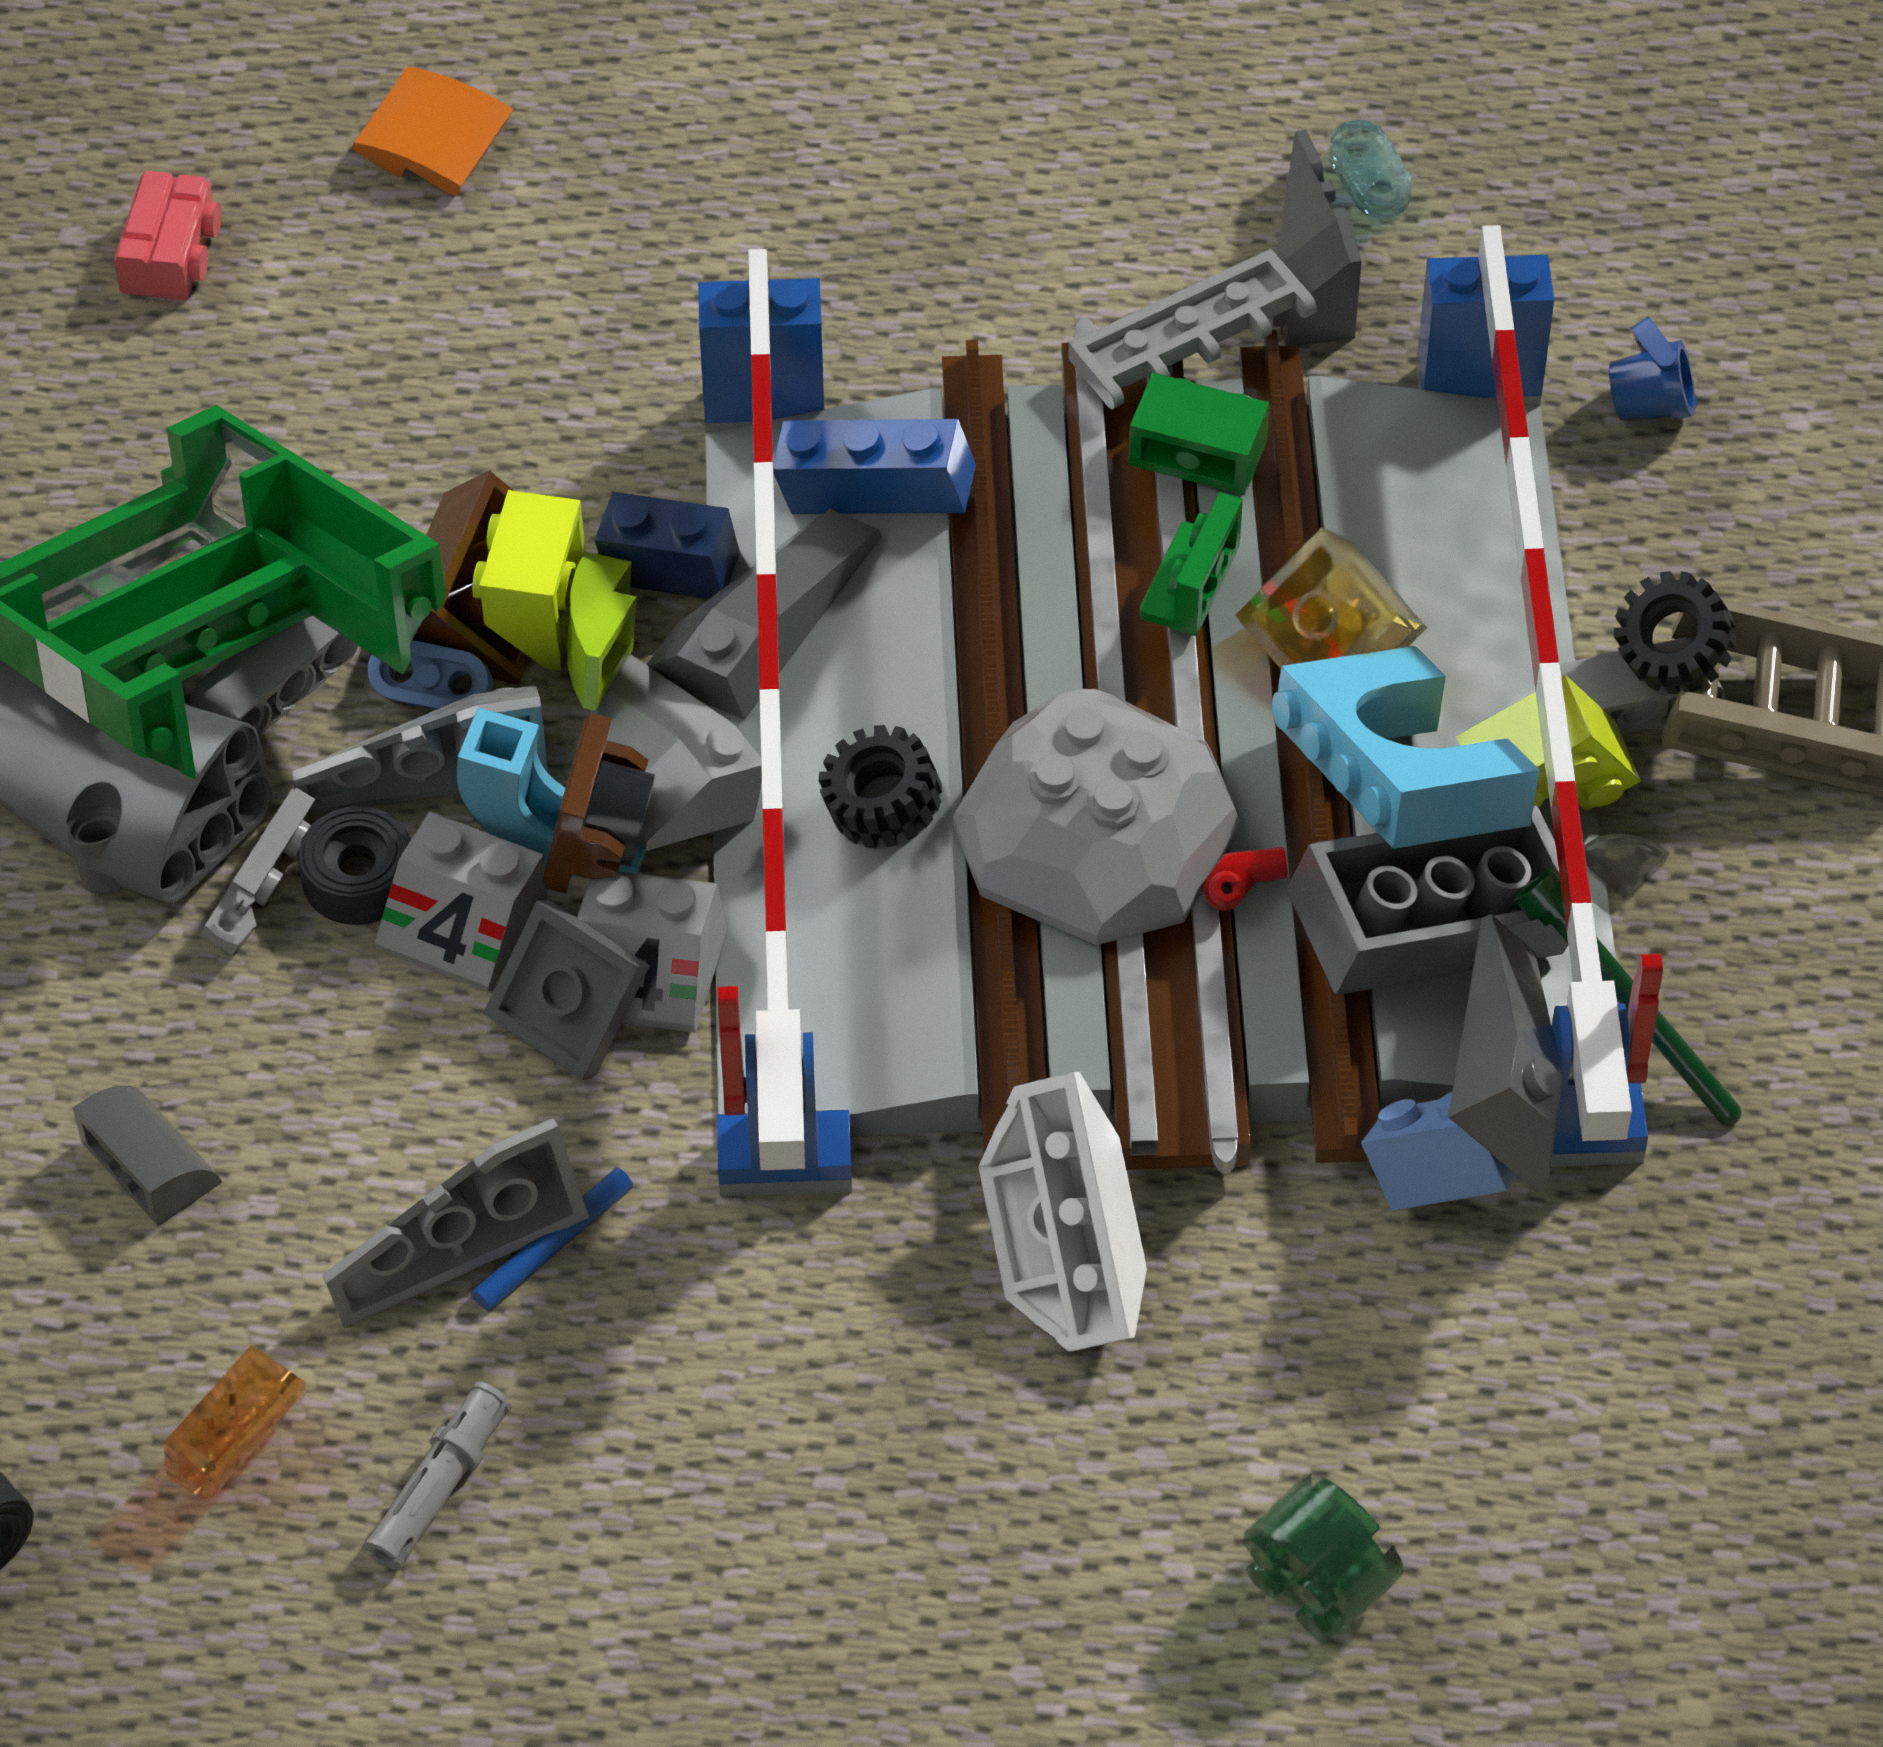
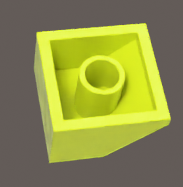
[472,490,586,670]

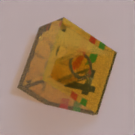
[1235,527,1427,669]

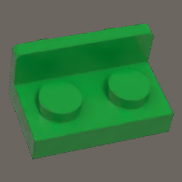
[1140,491,1243,637]

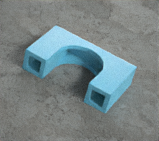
[1272,646,1539,849]

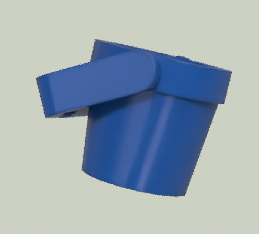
[1609,316,1698,420]

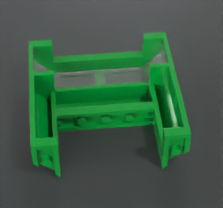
[0,405,446,780]

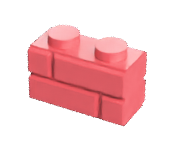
[114,170,222,301]

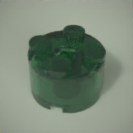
[1243,1474,1404,1643]

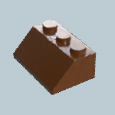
[412,470,530,684]

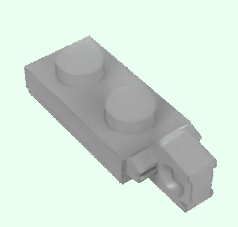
[199,788,315,955]

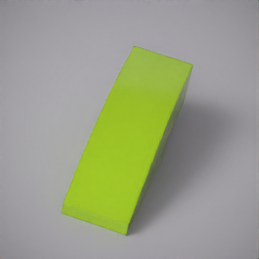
[567,551,637,711]

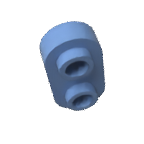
[368,640,493,711]

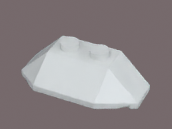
[978,1072,1147,1352]

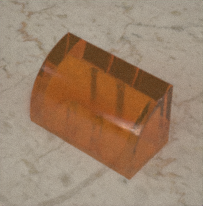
[163,1344,305,1497]

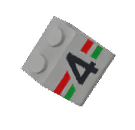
[375,811,548,992]
[577,871,727,1033]

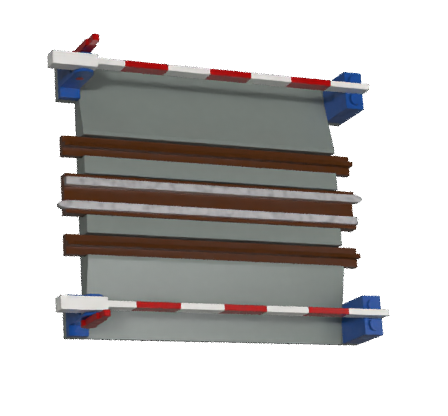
[698,225,1663,1196]

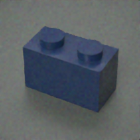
[594,492,740,599]

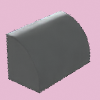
[73,1086,222,1226]

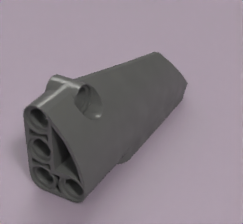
[0,660,272,903]

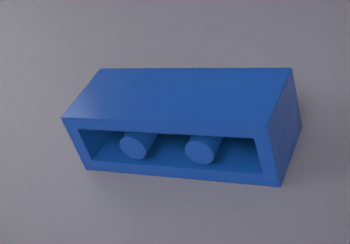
[773,419,976,514]

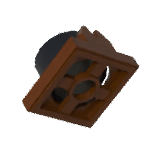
[542,713,655,894]

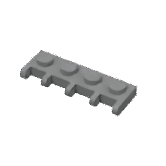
[1069,249,1317,409]

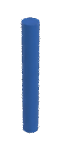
[471,1167,633,1312]

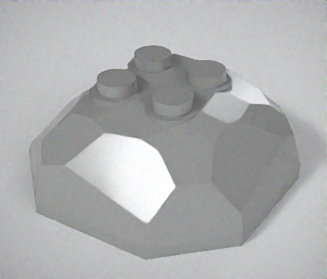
[953,689,1241,945]

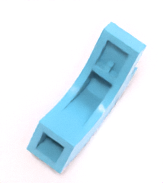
[457,707,646,876]

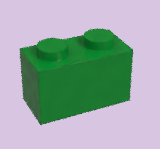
[1128,372,1269,495]

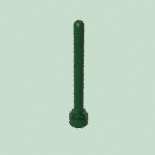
[1514,867,1742,1126]

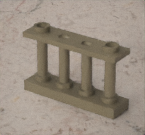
[1661,598,1883,796]

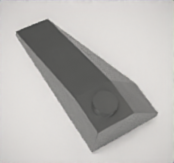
[1268,130,1362,346]
[1448,914,1562,1192]

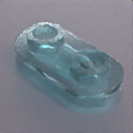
[1329,120,1412,218]

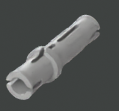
[363,1382,512,1571]

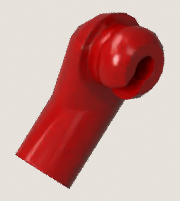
[1204,847,1288,910]

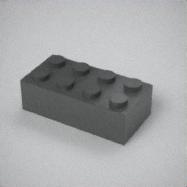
[1286,806,1569,996]

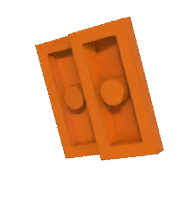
[351,66,514,196]

